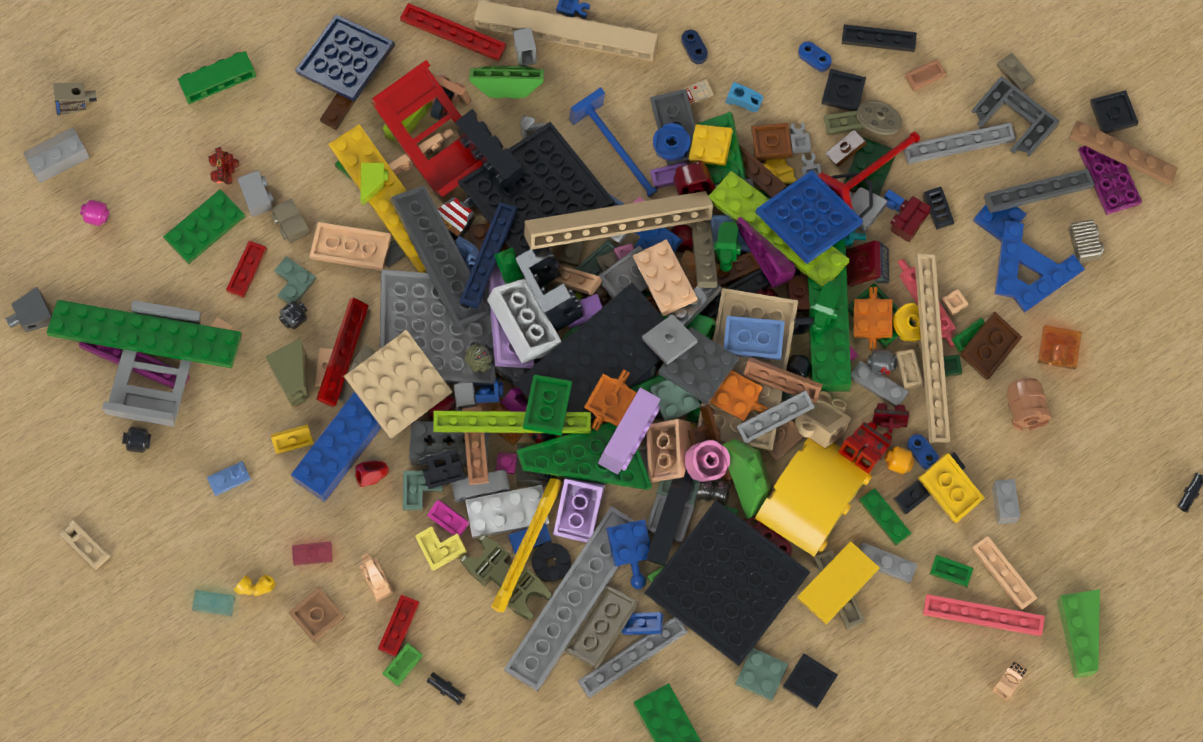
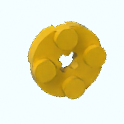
[892,303,921,342]

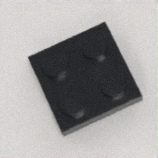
[821,69,866,111]
[1090,90,1139,134]
[782,653,838,709]

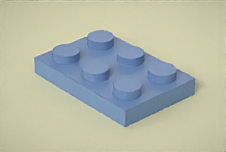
[724,316,785,360]

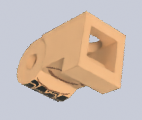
[992,660,1028,701]

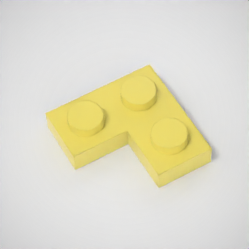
[415,526,468,571]

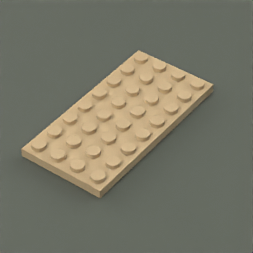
[697,288,798,451]

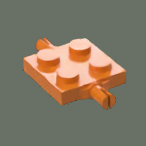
[854,287,892,351]
[584,369,637,431]
[710,371,768,422]

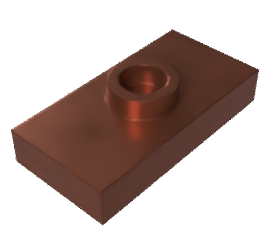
[787,275,810,312]

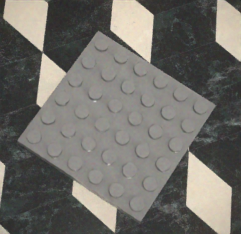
[380,270,495,387]

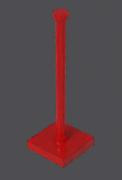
[817,131,920,210]

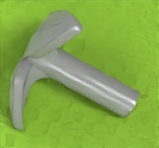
[520,115,547,139]

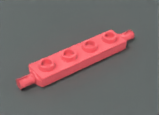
[898,259,956,347]

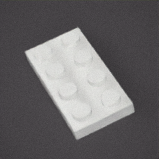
[465,485,549,539]

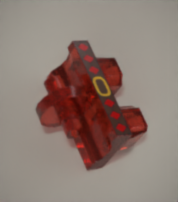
[208,147,239,185]

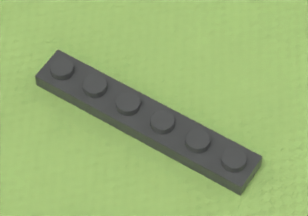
[983,169,1095,213]

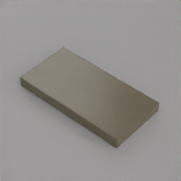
[564,585,639,670]

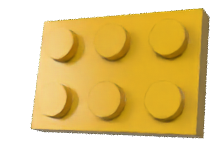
[918,453,985,523]

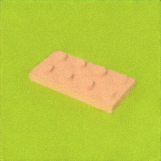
[309,222,392,270]
[633,239,698,317]

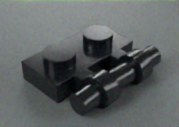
[419,447,466,489]

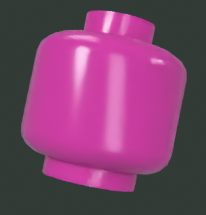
[80,200,110,226]

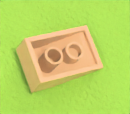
[646,419,691,483]

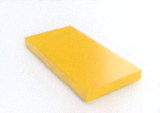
[797,541,880,625]

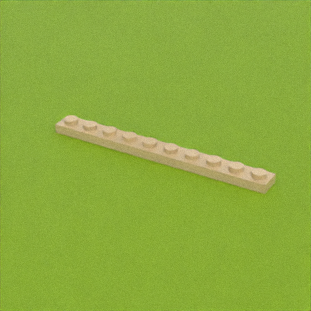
[914,254,950,443]

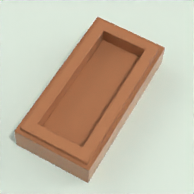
[905,59,946,92]

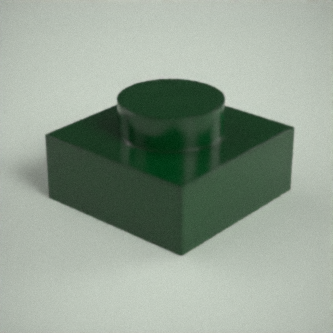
[943,355,962,377]

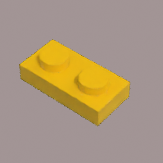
[271,424,313,454]

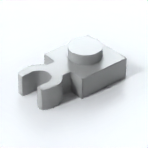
[790,123,811,153]
[801,153,822,176]

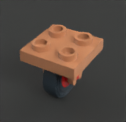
[431,73,471,120]

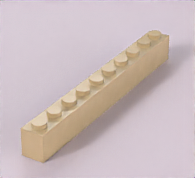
[474,0,658,62]
[524,191,713,250]

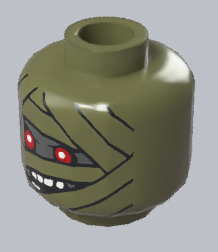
[465,344,493,373]

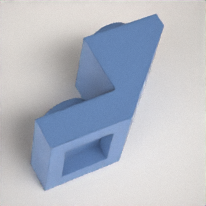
[455,236,479,273]

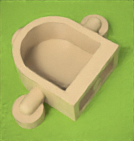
[795,398,851,448]

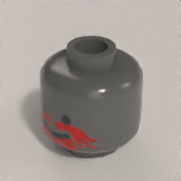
[868,349,897,375]

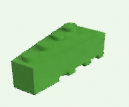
[1057,589,1100,678]

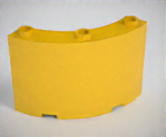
[755,437,873,557]

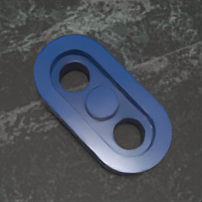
[798,42,832,72]
[907,434,939,470]

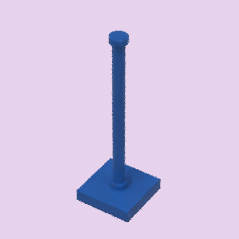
[569,87,658,197]

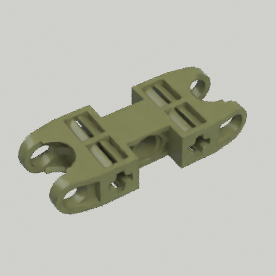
[459,534,552,620]

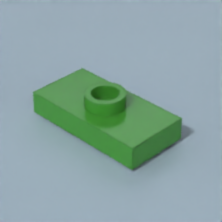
[382,643,423,687]

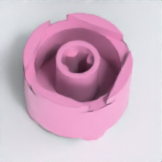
[685,440,730,482]

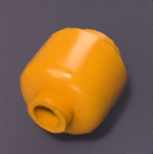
[884,446,915,474]

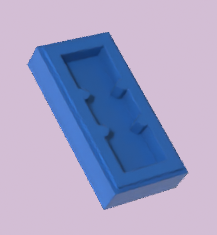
[508,523,552,554]

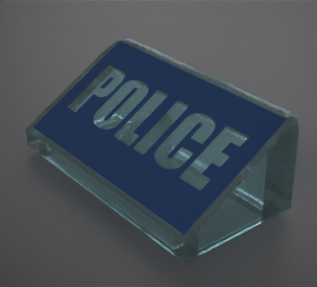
[875,241,890,283]

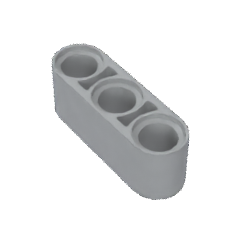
[451,470,510,502]

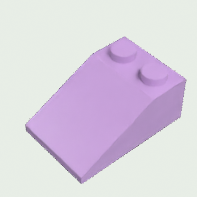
[553,477,605,543]

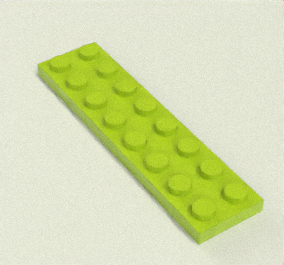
[709,171,849,287]

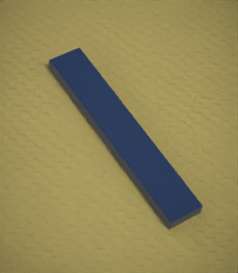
[459,202,518,309]

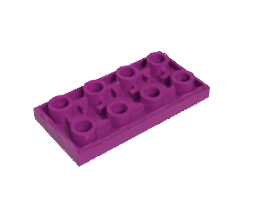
[1078,146,1142,215]

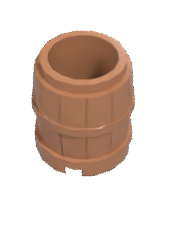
[1007,378,1052,431]

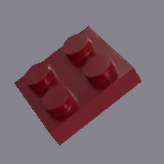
[846,240,881,287]

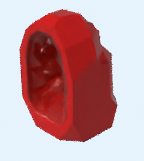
[355,460,389,487]

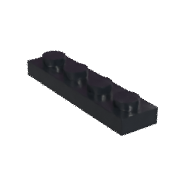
[841,24,917,52]
[893,452,966,514]

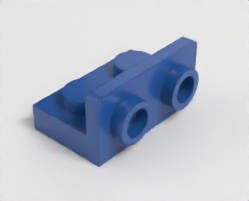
[475,378,504,403]

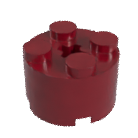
[673,161,715,196]

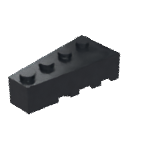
[455,109,525,189]

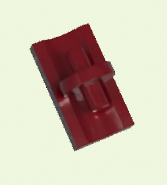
[872,403,909,434]

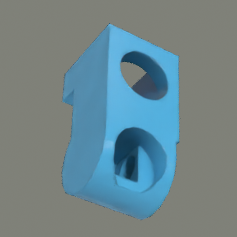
[725,82,763,112]

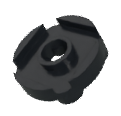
[532,542,571,583]

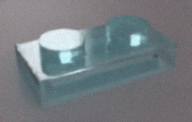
[192,590,235,616]

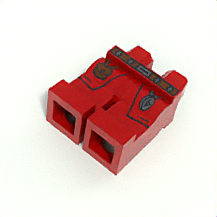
[838,421,892,474]

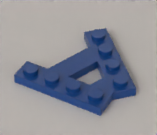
[994,221,1085,313]

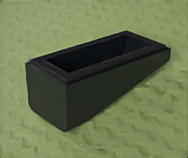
[923,187,954,230]
[793,318,814,335]

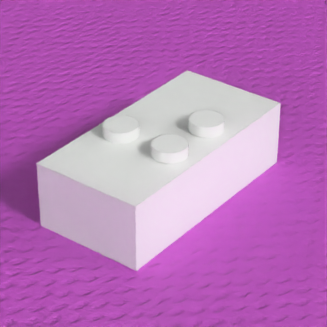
[487,278,561,363]

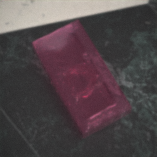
[292,541,333,566]

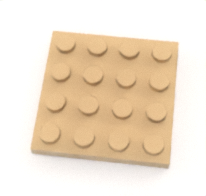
[343,330,452,439]

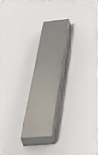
[903,122,1016,165]
[578,617,688,698]

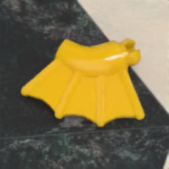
[763,158,797,184]

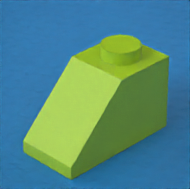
[360,163,388,205]

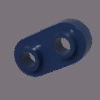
[681,30,708,64]

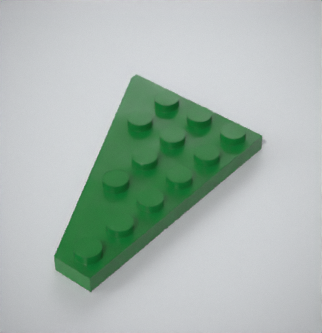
[516,423,652,490]

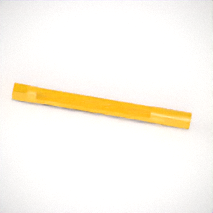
[491,478,563,613]

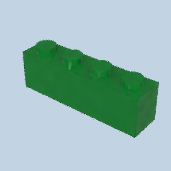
[177,51,256,105]

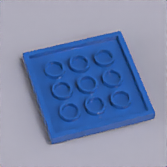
[755,170,863,264]

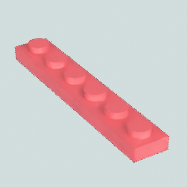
[923,594,1045,637]

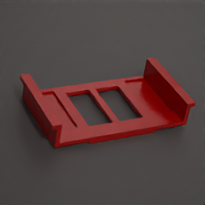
[371,60,483,197]

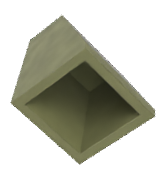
[265,338,309,406]

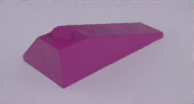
[736,217,795,288]

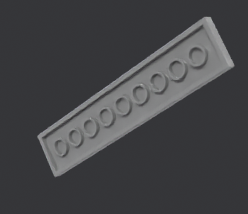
[504,506,635,692]

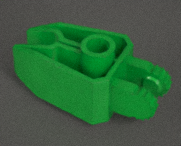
[713,222,741,272]
[810,281,841,333]

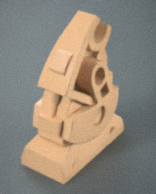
[359,553,394,602]

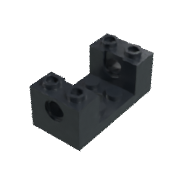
[515,247,583,331]

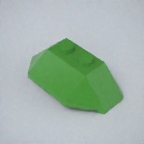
[469,66,544,99]
[721,439,773,519]

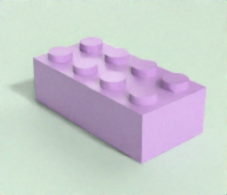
[598,387,661,475]

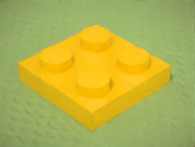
[688,124,733,166]

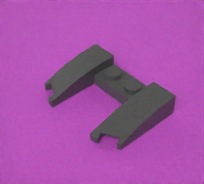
[972,76,1059,156]

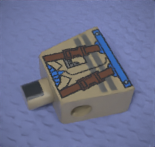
[53,83,97,115]

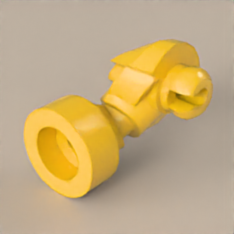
[234,575,275,597]

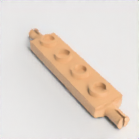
[388,128,454,175]

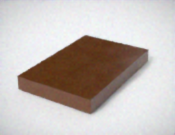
[959,312,1022,380]

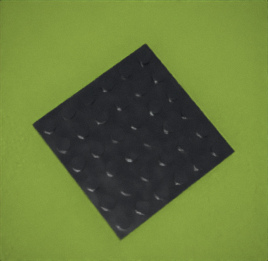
[458,121,615,257]
[644,500,810,667]

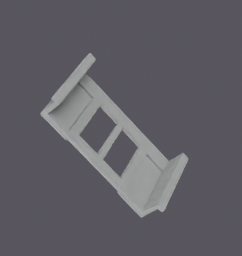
[102,300,201,427]

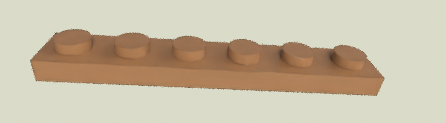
[1069,120,1178,186]

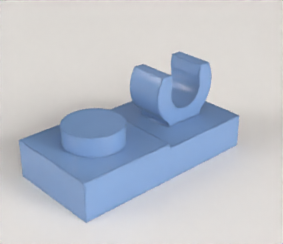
[207,461,251,496]

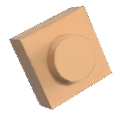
[941,289,969,316]

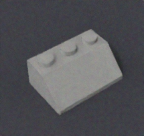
[23,127,90,183]

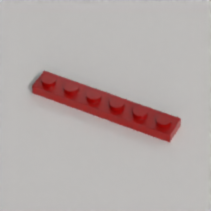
[400,3,507,62]
[316,297,369,408]

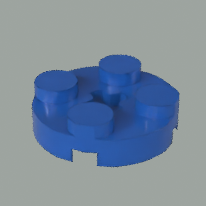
[653,123,690,161]

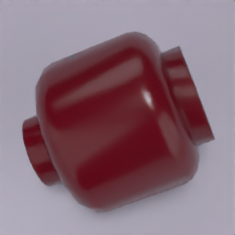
[670,224,693,253]

